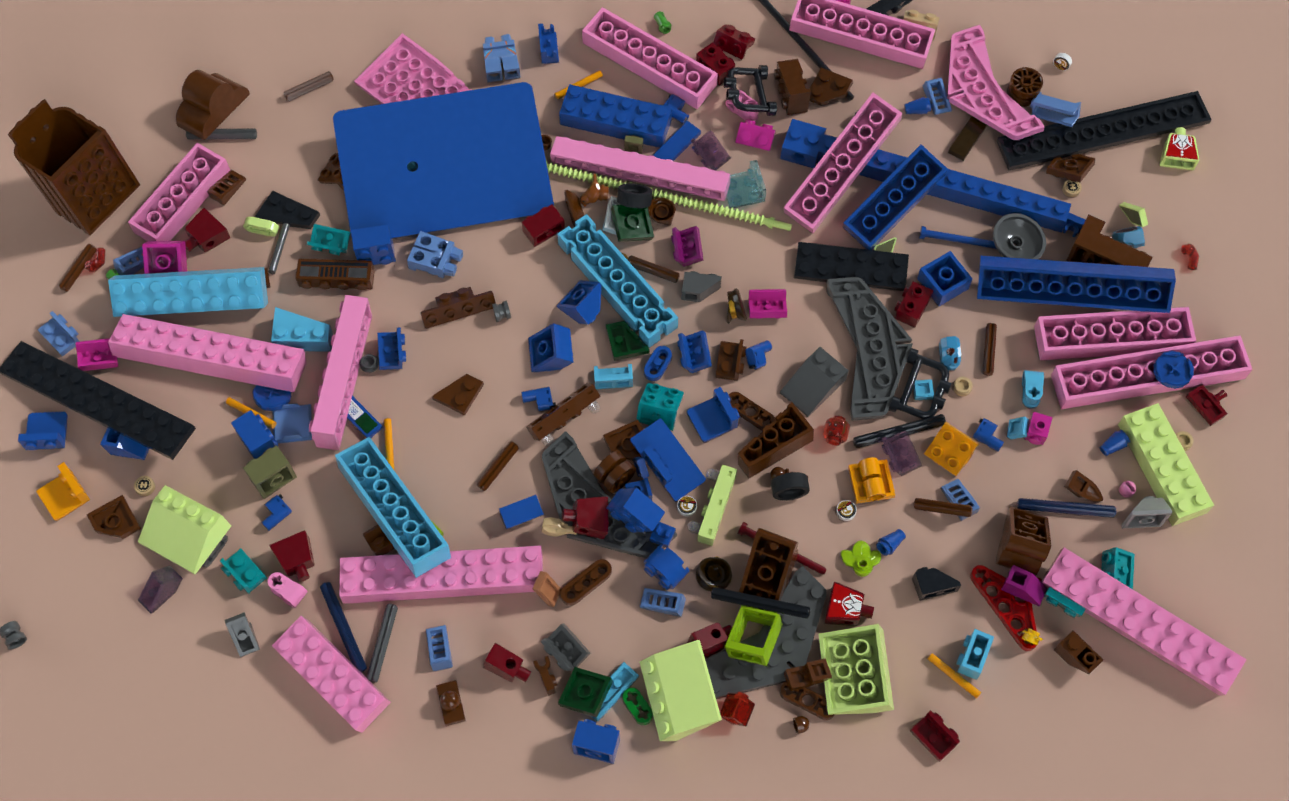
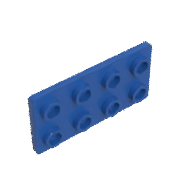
[630,418,706,502]

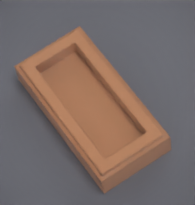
[532,571,561,607]

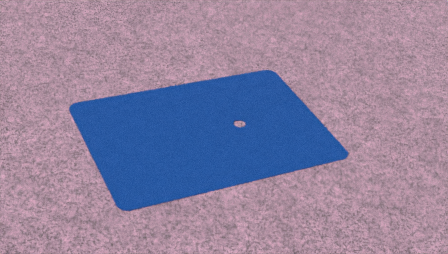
[333,82,554,238]

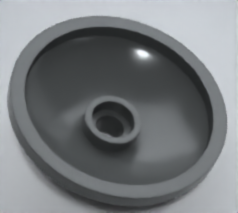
[993,213,1046,259]

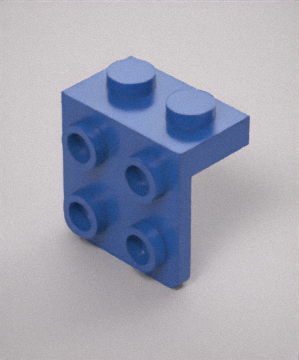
[687,387,740,442]
[18,412,68,450]

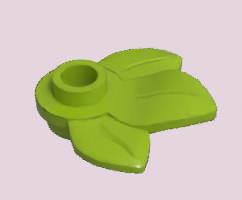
[841,540,881,577]

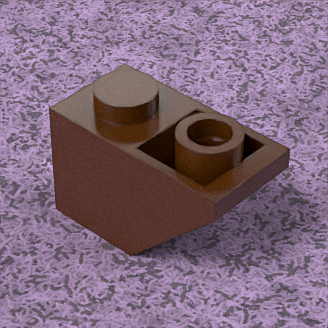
[1054,630,1103,674]

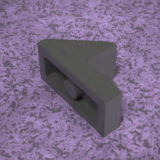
[225,612,260,657]

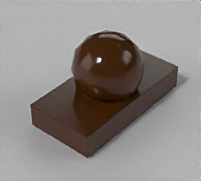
[436,680,466,726]

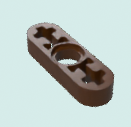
[729,392,775,431]
[780,681,835,720]

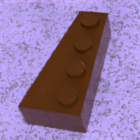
[738,402,814,478]

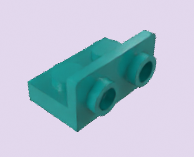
[1101,547,1135,589]
[220,548,267,594]

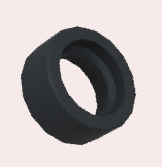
[617,183,652,208]
[771,472,810,501]

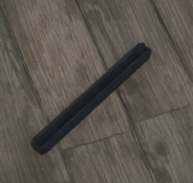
[853,414,946,448]
[711,587,811,619]

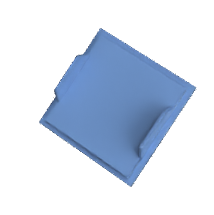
[273,403,312,443]

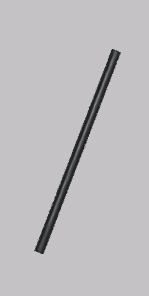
[759,0,854,101]

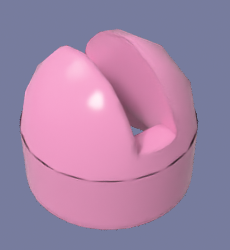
[1119,481,1136,498]

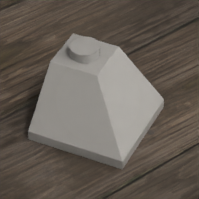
[1122,496,1172,529]

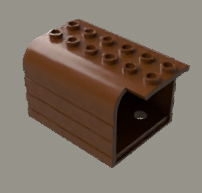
[8,99,140,236]

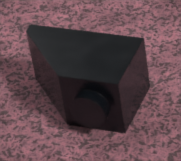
[912,567,961,601]

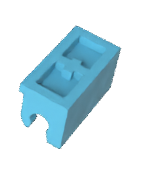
[594,364,633,389]

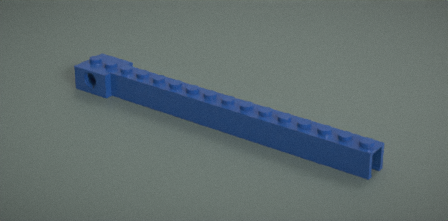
[780,119,1071,233]

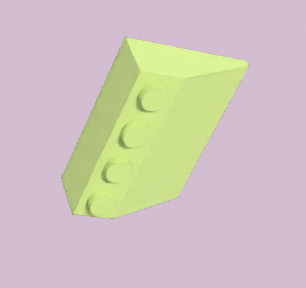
[138,485,231,574]
[819,624,894,715]
[639,640,722,741]

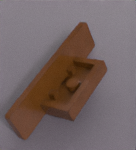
[421,287,496,329]

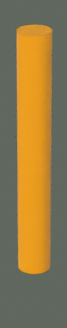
[554,70,603,100]
[226,397,277,429]
[384,418,394,470]
[928,653,982,699]

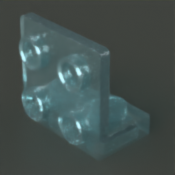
[726,160,766,209]

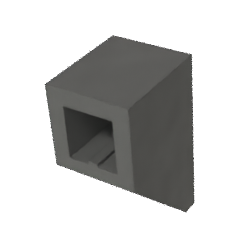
[682,271,722,302]

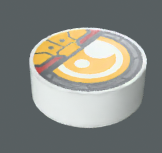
[1053,53,1072,71]
[677,496,697,517]
[836,500,857,521]

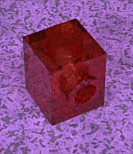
[720,692,755,727]

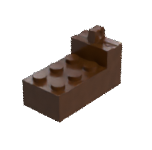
[1066,214,1153,267]

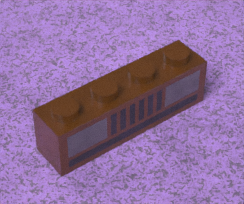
[296,259,375,290]

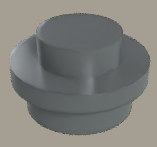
[360,354,379,373]

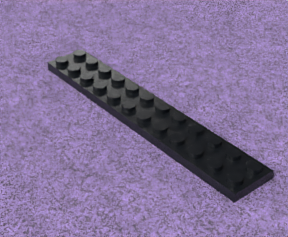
[997,91,1212,170]
[0,341,196,460]

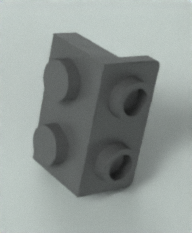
[541,624,591,671]

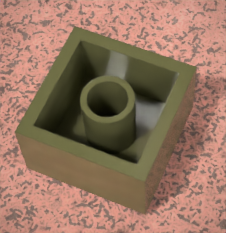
[243,445,297,499]

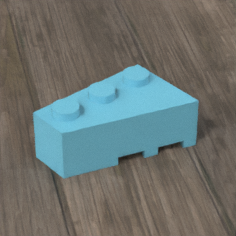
[271,307,333,352]

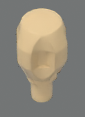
[541,517,577,537]

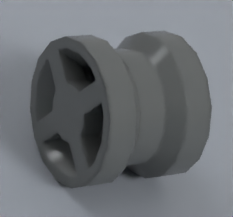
[492,300,511,322]

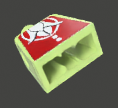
[1160,127,1199,170]

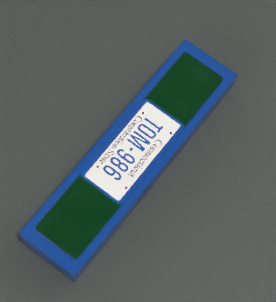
[322,384,383,438]

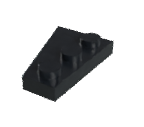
[255,191,320,229]

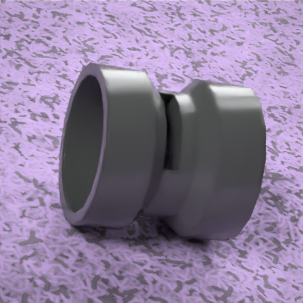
[0,621,27,650]

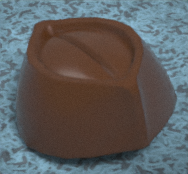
[648,198,676,226]

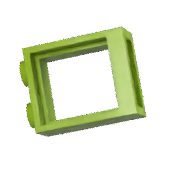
[725,605,783,666]

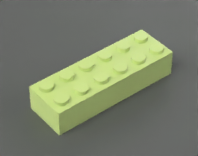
[1118,403,1214,526]

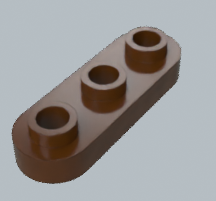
[560,559,612,606]

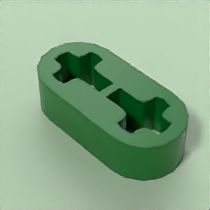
[623,688,653,725]

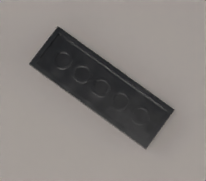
[794,242,909,291]

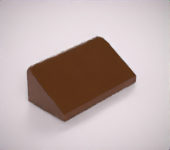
[564,190,584,227]

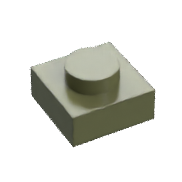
[624,135,643,154]

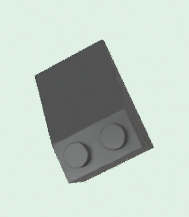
[780,347,849,417]

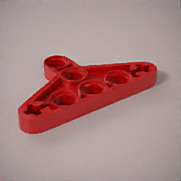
[970,565,1042,651]

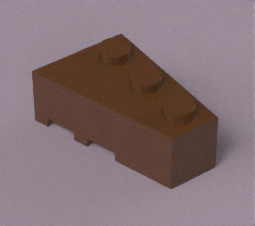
[774,59,811,115]

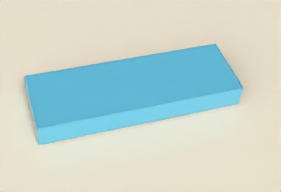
[591,662,639,722]

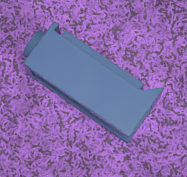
[1030,92,1081,127]

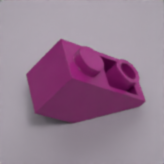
[1001,565,1047,606]

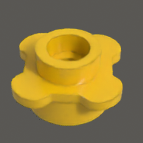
[1022,628,1043,646]

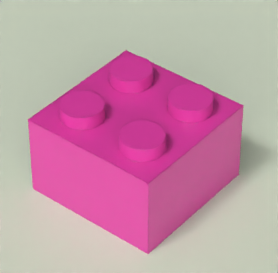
[142,241,187,274]

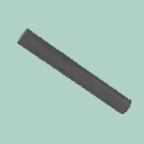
[268,223,290,274]

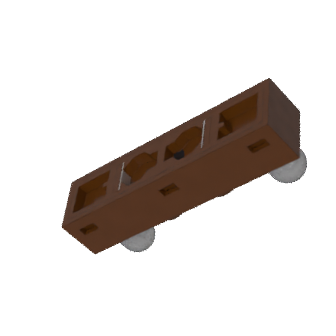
[526,383,601,447]

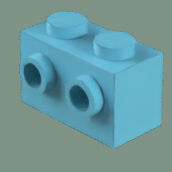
[956,629,994,680]

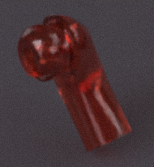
[1181,243,1199,270]
[85,248,105,272]

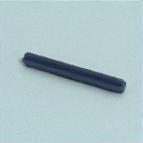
[1017,498,1117,517]
[320,582,367,673]

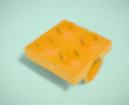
[924,422,979,476]
[848,457,895,504]

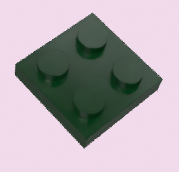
[611,205,654,242]
[558,667,613,718]

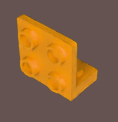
[36,462,90,521]

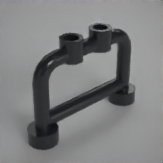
[724,65,777,116]
[889,348,952,419]

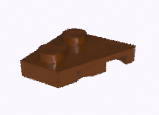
[432,374,484,415]

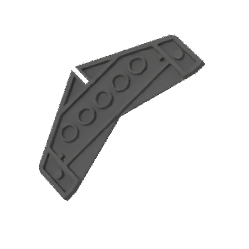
[826,277,913,421]
[542,431,677,559]
[705,566,827,699]

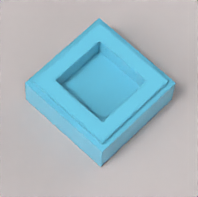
[913,380,934,400]
[1007,416,1029,440]

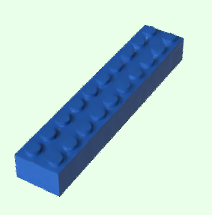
[977,256,1176,313]

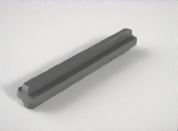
[186,128,257,139]
[366,604,398,683]

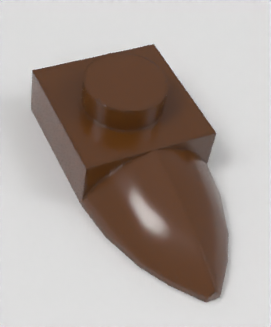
[1064,470,1103,502]

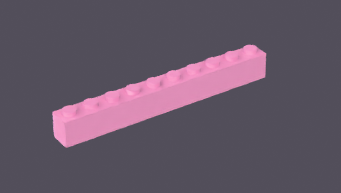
[550,136,730,201]

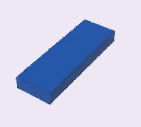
[653,121,701,161]

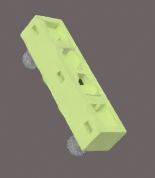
[687,464,737,546]

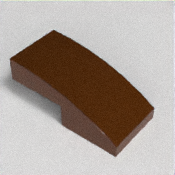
[783,658,832,691]

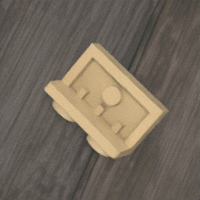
[903,10,940,41]

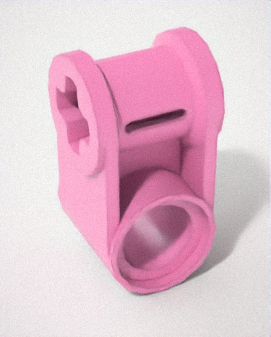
[726,90,758,121]
[268,572,308,608]

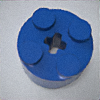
[644,544,690,591]

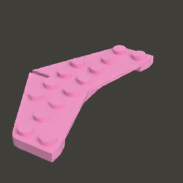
[947,25,1045,140]

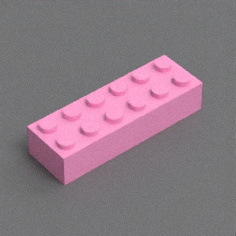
[128,143,230,241]
[272,616,391,733]

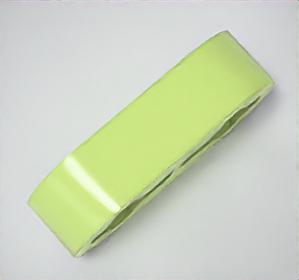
[243,216,279,237]

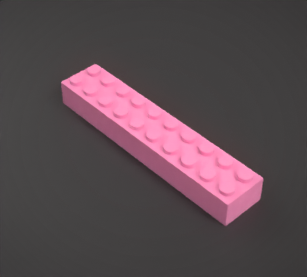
[108,314,307,392]
[1051,335,1253,409]
[339,546,543,604]
[1041,548,1247,696]

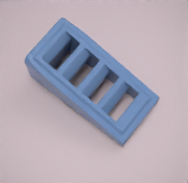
[922,78,952,115]
[113,247,144,275]
[941,479,980,521]
[640,588,686,617]
[426,625,453,671]

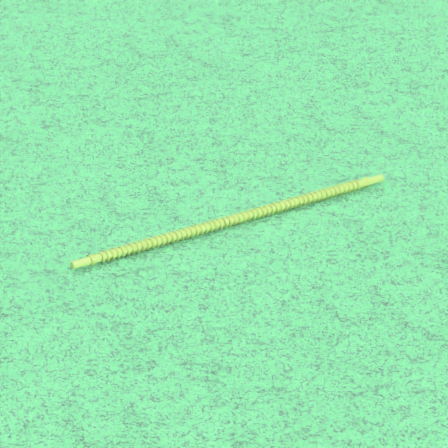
[546,161,792,231]

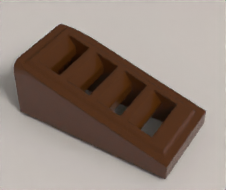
[207,169,246,206]

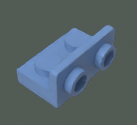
[37,311,80,357]

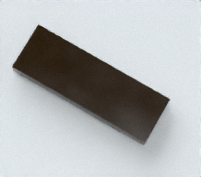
[948,116,988,161]

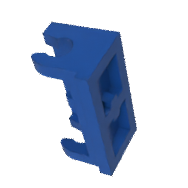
[538,23,559,64]
[499,495,544,529]

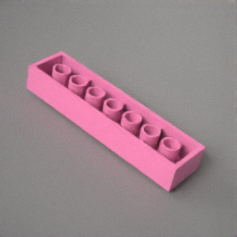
[789,0,935,69]
[582,7,718,109]
[784,93,902,234]
[309,295,372,450]
[1034,307,1196,360]

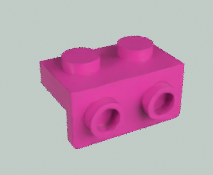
[735,119,776,151]
[748,289,787,319]
[75,338,118,371]

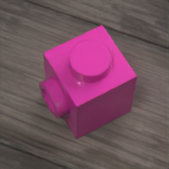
[1025,412,1053,445]

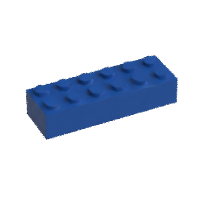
[559,84,672,148]
[843,144,948,250]

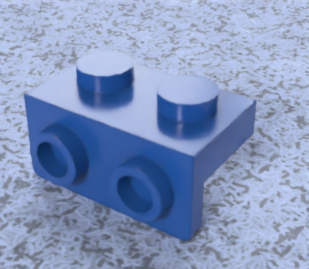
[377,327,406,370]
[677,330,712,373]

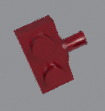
[1186,384,1228,426]

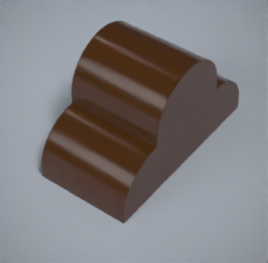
[176,70,250,140]
[996,506,1051,576]
[739,528,798,611]

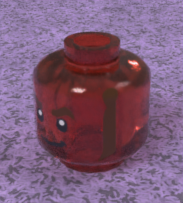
[823,416,850,446]

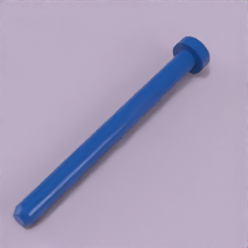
[919,226,997,249]

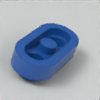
[644,346,672,381]

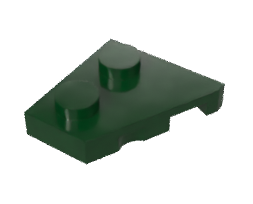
[606,321,650,361]

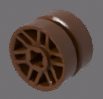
[1007,67,1043,107]
[594,451,636,493]

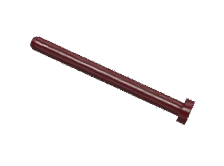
[737,522,827,574]

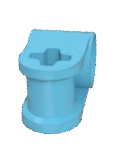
[1022,370,1044,408]

